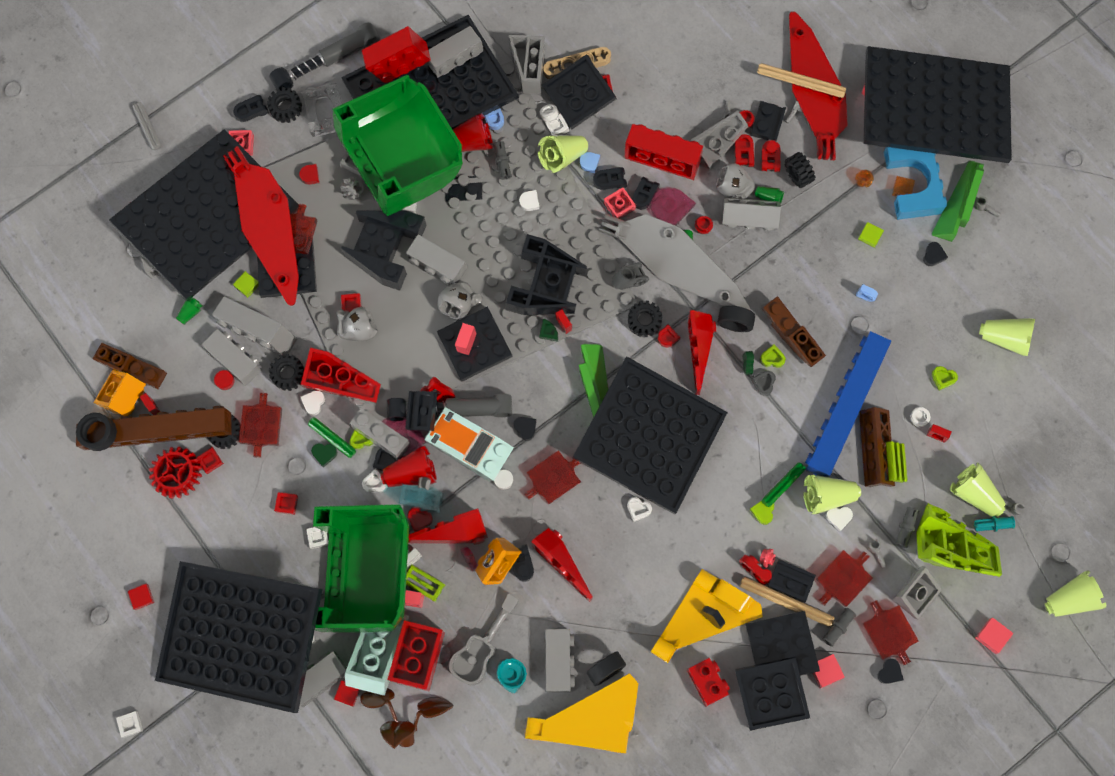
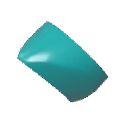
[497,658,527,694]

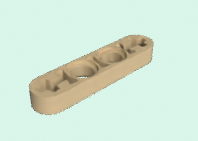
[543,47,611,79]

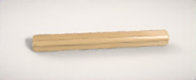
[757,63,846,98]
[740,577,834,627]

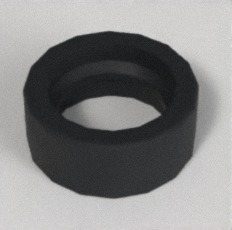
[717,306,756,332]
[76,412,117,451]
[586,651,626,686]

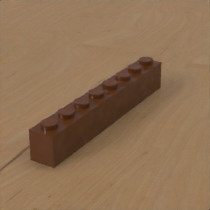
[76,406,232,450]

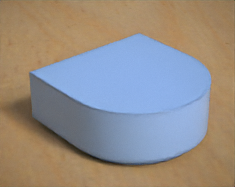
[484,108,504,130]
[580,152,600,174]
[856,284,878,302]

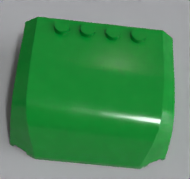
[332,75,463,216]
[313,505,409,632]

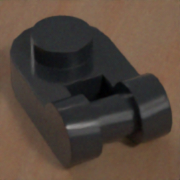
[233,95,268,122]
[593,167,627,190]
[632,176,660,210]
[513,544,534,582]

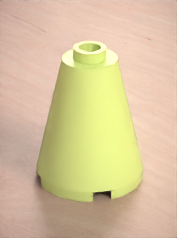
[538,135,588,173]
[979,318,1035,356]
[949,463,1006,517]
[803,475,861,514]
[1044,570,1106,617]

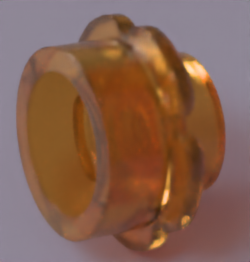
[855,170,874,187]

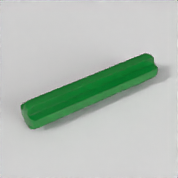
[308,417,356,458]
[762,462,806,507]

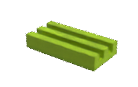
[886,441,908,483]
[406,565,446,602]

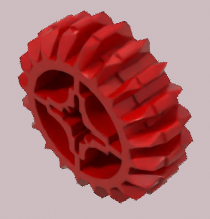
[149,447,202,499]

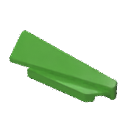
[932,161,984,242]
[579,344,608,417]

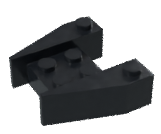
[341,210,426,291]
[506,234,587,315]

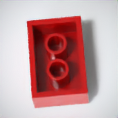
[362,26,431,83]
[387,620,445,692]

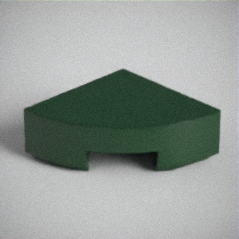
[539,319,558,342]

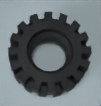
[267,87,302,123]
[784,152,816,188]
[628,300,662,337]
[269,354,305,391]
[207,415,243,449]

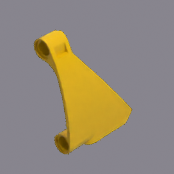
[651,569,763,663]
[525,673,638,754]

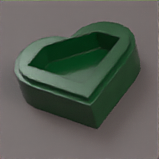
[742,351,754,375]
[311,443,338,468]

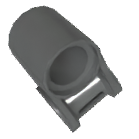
[612,262,649,290]

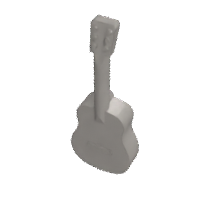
[449,594,519,685]

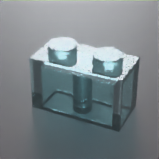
[399,484,444,513]

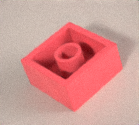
[229,130,254,156]
[604,187,636,219]
[455,323,477,355]
[405,590,424,608]
[975,617,1013,654]
[813,654,845,689]

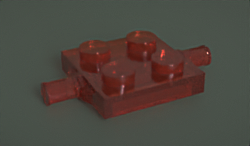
[290,204,317,254]
[239,393,282,458]
[524,450,581,505]
[816,550,873,607]
[863,600,919,666]

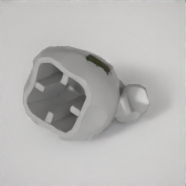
[716,163,755,199]
[438,282,483,319]
[336,307,378,341]

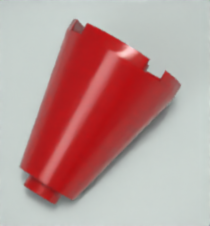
[452,113,493,152]
[380,446,437,487]

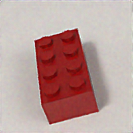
[625,124,703,180]

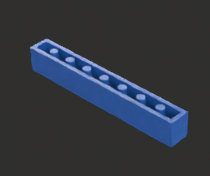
[805,331,891,477]

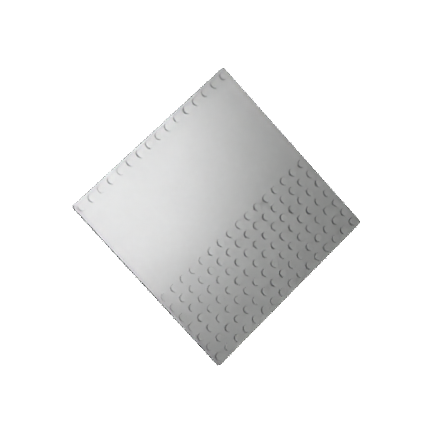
[265,61,637,422]

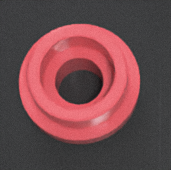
[759,548,776,568]

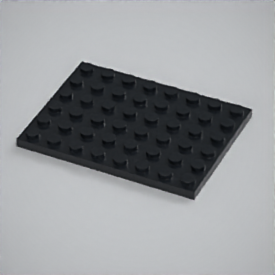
[341,14,519,129]
[863,46,1012,163]
[109,129,300,302]
[155,561,323,713]

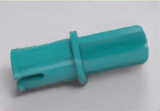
[974,516,1015,532]

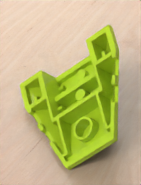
[916,503,1002,577]

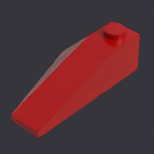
[687,310,716,395]
[301,347,381,403]
[408,508,488,545]
[531,528,593,602]

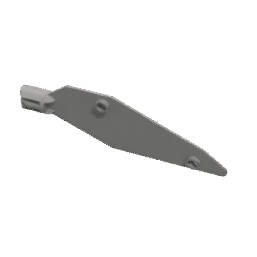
[599,213,750,310]

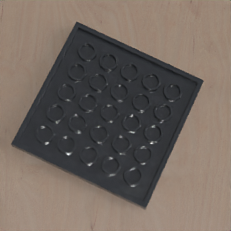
[572,356,728,515]

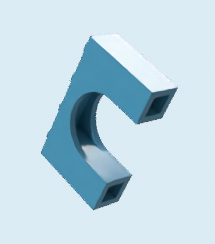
[883,147,947,220]

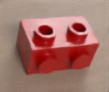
[687,658,730,707]

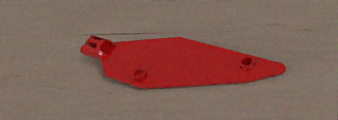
[789,11,848,161]
[223,146,299,306]

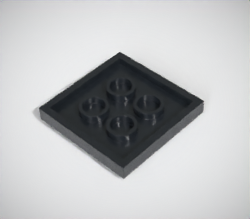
[542,54,617,130]
[257,237,317,298]
[437,306,513,382]
[746,611,820,676]
[735,656,810,731]

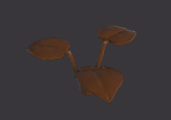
[360,688,454,749]

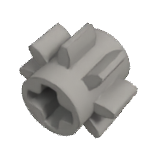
[340,177,364,200]

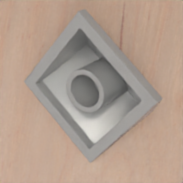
[893,566,942,620]

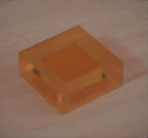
[892,176,915,196]

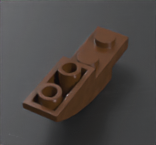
[761,296,826,367]
[92,343,167,389]

